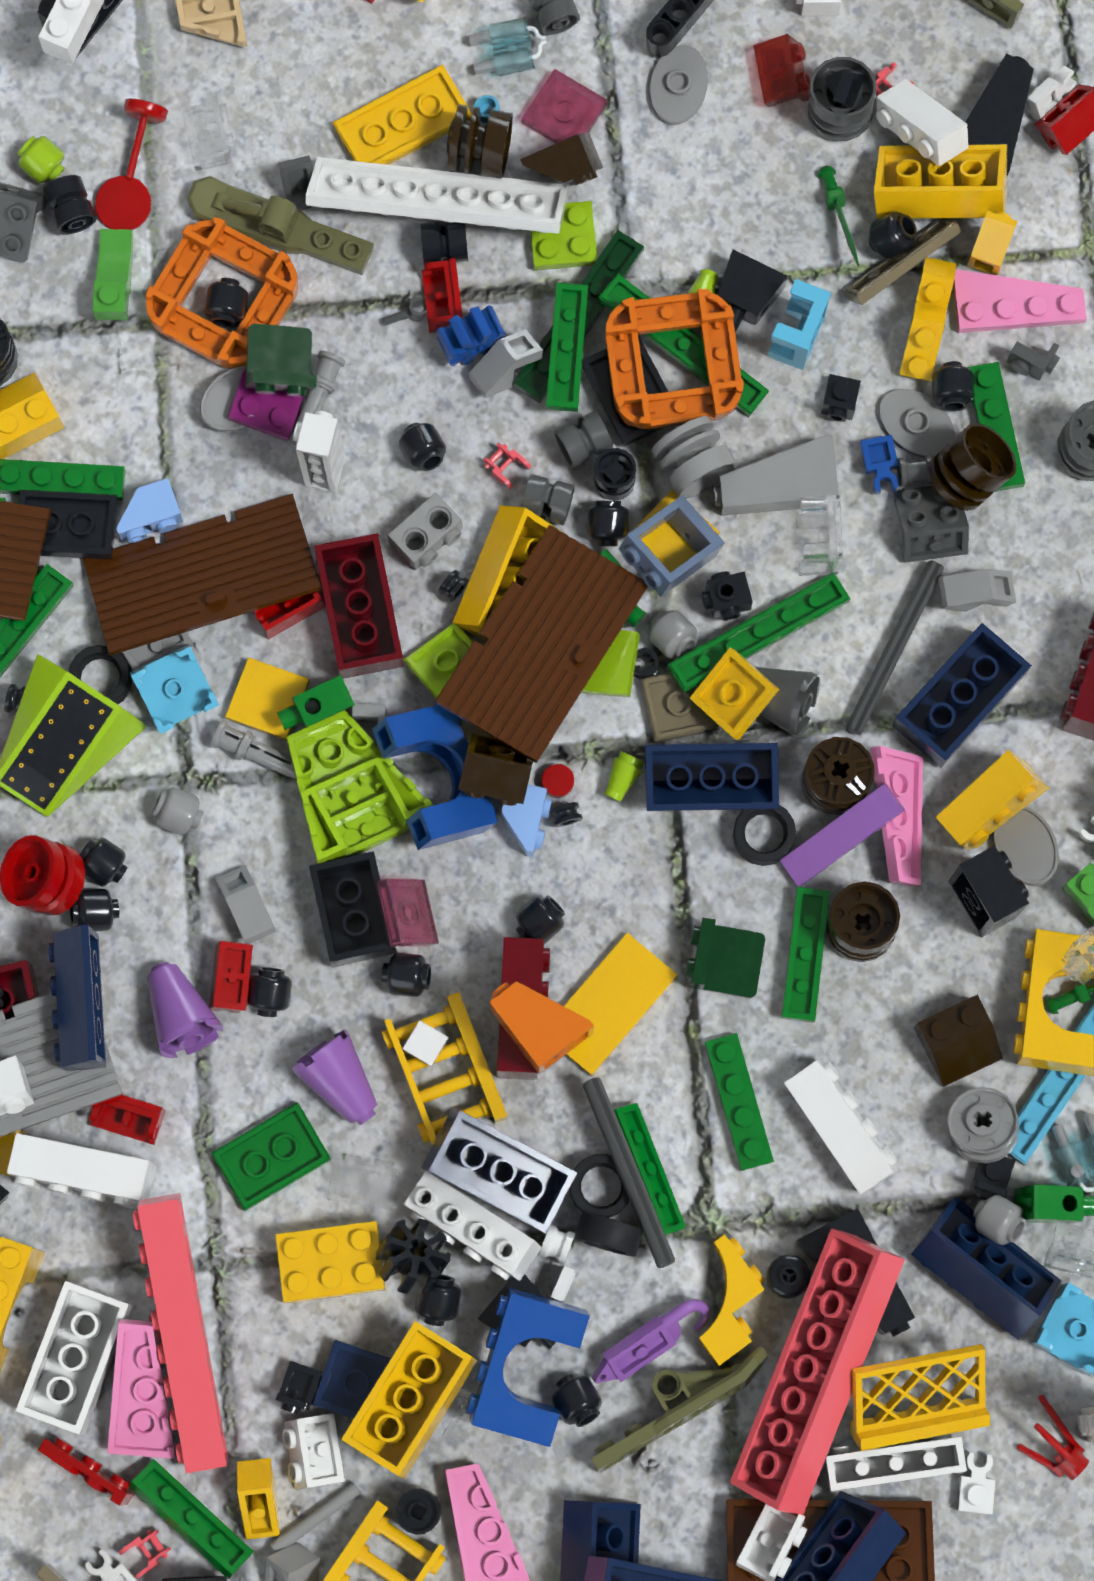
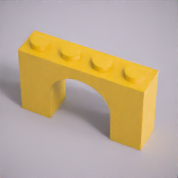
[1013,929,1094,1076]
[0,1237,45,1372]

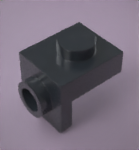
[275,1361,323,1415]

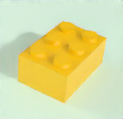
[275,1221,387,1304]

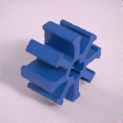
[436,305,506,366]

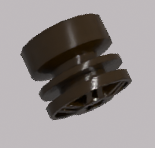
[447,104,513,179]
[928,423,1016,511]
[801,737,874,815]
[826,881,900,962]

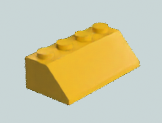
[874,144,1007,219]
[0,372,64,459]
[452,505,562,641]
[341,1321,478,1479]

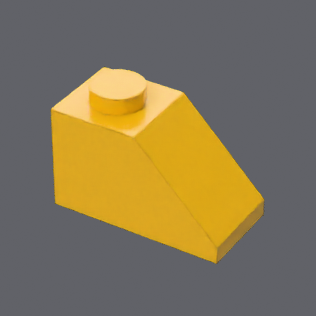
[237,1458,280,1540]

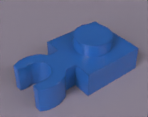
[859,435,898,495]

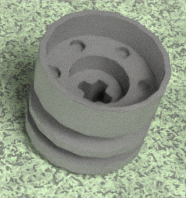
[652,416,737,499]

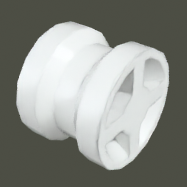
[539,1225,575,1265]

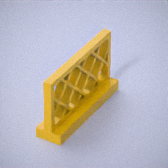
[849,1344,990,1451]

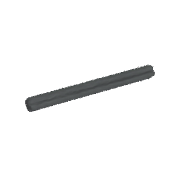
[846,560,944,735]
[583,1077,675,1268]

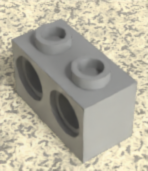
[388,492,463,571]

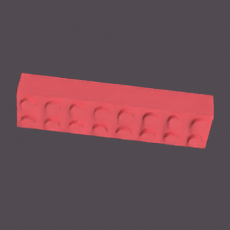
[730,1228,905,1515]

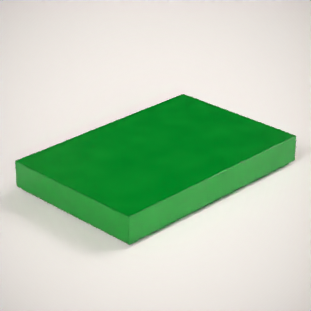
[211,1102,332,1212]

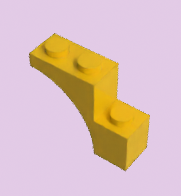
[899,257,957,381]
[698,1234,765,1367]

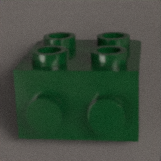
[245,323,317,397]
[685,917,765,998]

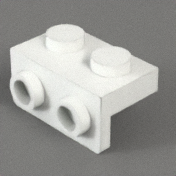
[736,1504,808,1581]

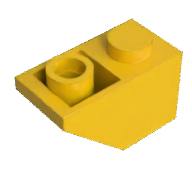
[967,210,1018,275]

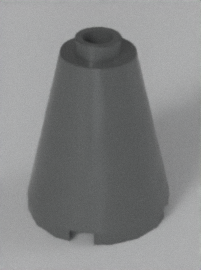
[755,667,820,736]

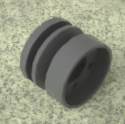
[808,57,876,141]
[1057,400,1094,481]

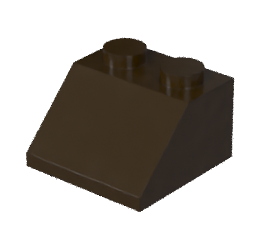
[520,132,603,186]
[458,733,533,806]
[914,994,1003,1087]

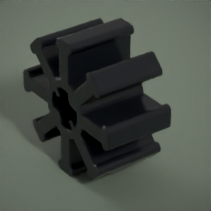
[375,1218,451,1294]

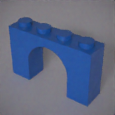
[372,705,498,850]
[466,1288,590,1447]

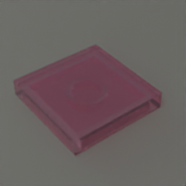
[521,69,608,143]
[377,879,439,946]

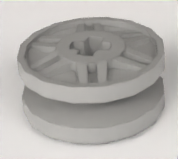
[947,1087,1019,1164]

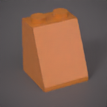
[489,981,594,1075]

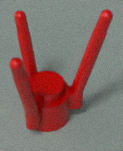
[1017,1395,1089,1480]

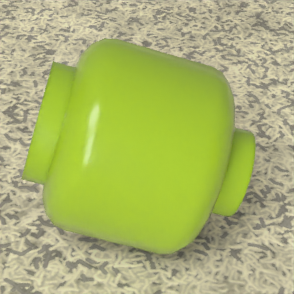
[17,136,65,183]

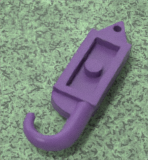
[592,1299,710,1383]

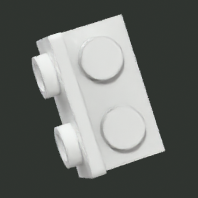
[282,1413,345,1490]

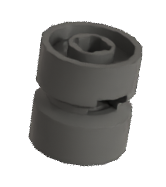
[529,0,580,35]
[554,411,613,468]
[521,474,575,526]

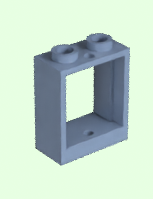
[618,495,725,597]

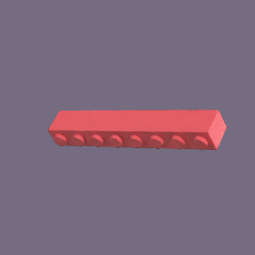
[133,1193,228,1474]

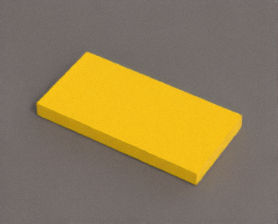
[333,64,472,165]
[564,933,678,1076]

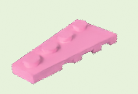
[953,269,1087,333]
[870,746,923,887]
[107,1319,176,1459]
[443,1463,530,1581]

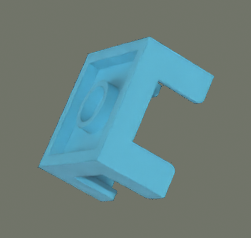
[768,279,831,370]
[130,644,219,734]
[1031,1282,1094,1377]

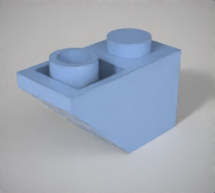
[116,478,183,543]
[502,784,552,857]

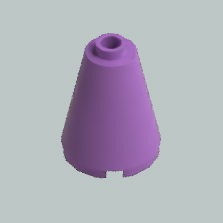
[147,962,223,1058]
[291,1029,378,1125]

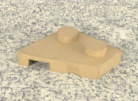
[176,0,248,47]

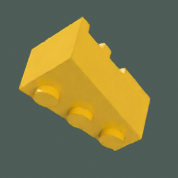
[936,750,1050,850]

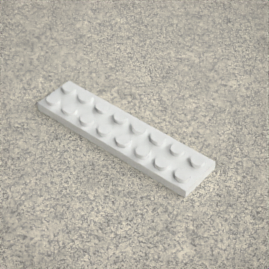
[306,157,568,234]

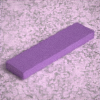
[780,783,905,887]

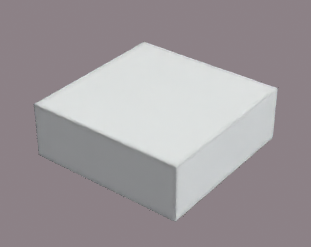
[403,1020,449,1067]
[551,1266,576,1302]

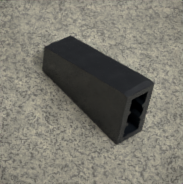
[965,53,1034,177]
[796,1208,915,1337]

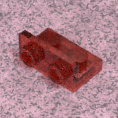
[753,34,810,107]

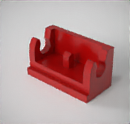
[1034,84,1094,155]
[422,258,463,333]
[252,591,325,639]
[209,941,253,1013]
[89,1095,166,1145]

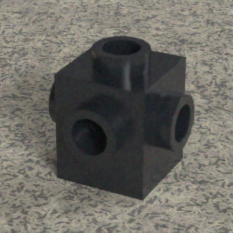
[701,571,753,621]

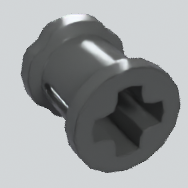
[897,455,932,487]

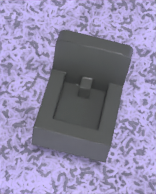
[278,155,313,210]
[1006,341,1060,381]

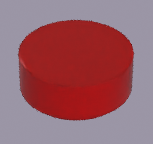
[542,764,574,798]

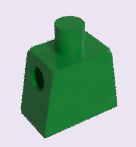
[277,675,355,730]
[1014,1184,1094,1224]

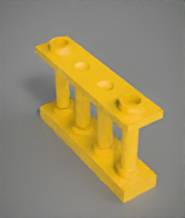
[381,992,508,1146]
[323,1500,446,1581]

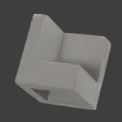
[352,703,387,750]
[265,1543,320,1581]

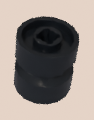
[43,175,97,235]
[420,222,468,264]
[594,448,636,501]
[396,1489,442,1535]

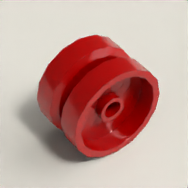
[0,835,85,916]

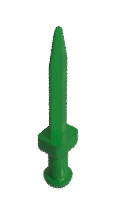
[818,165,859,267]
[1045,981,1094,1014]

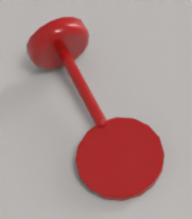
[95,98,168,230]

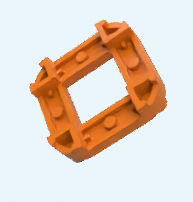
[145,217,299,369]
[605,289,744,429]

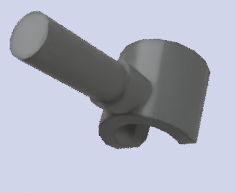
[382,298,427,326]

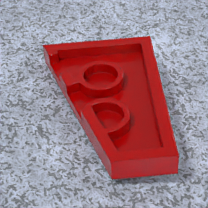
[38,1436,135,1506]

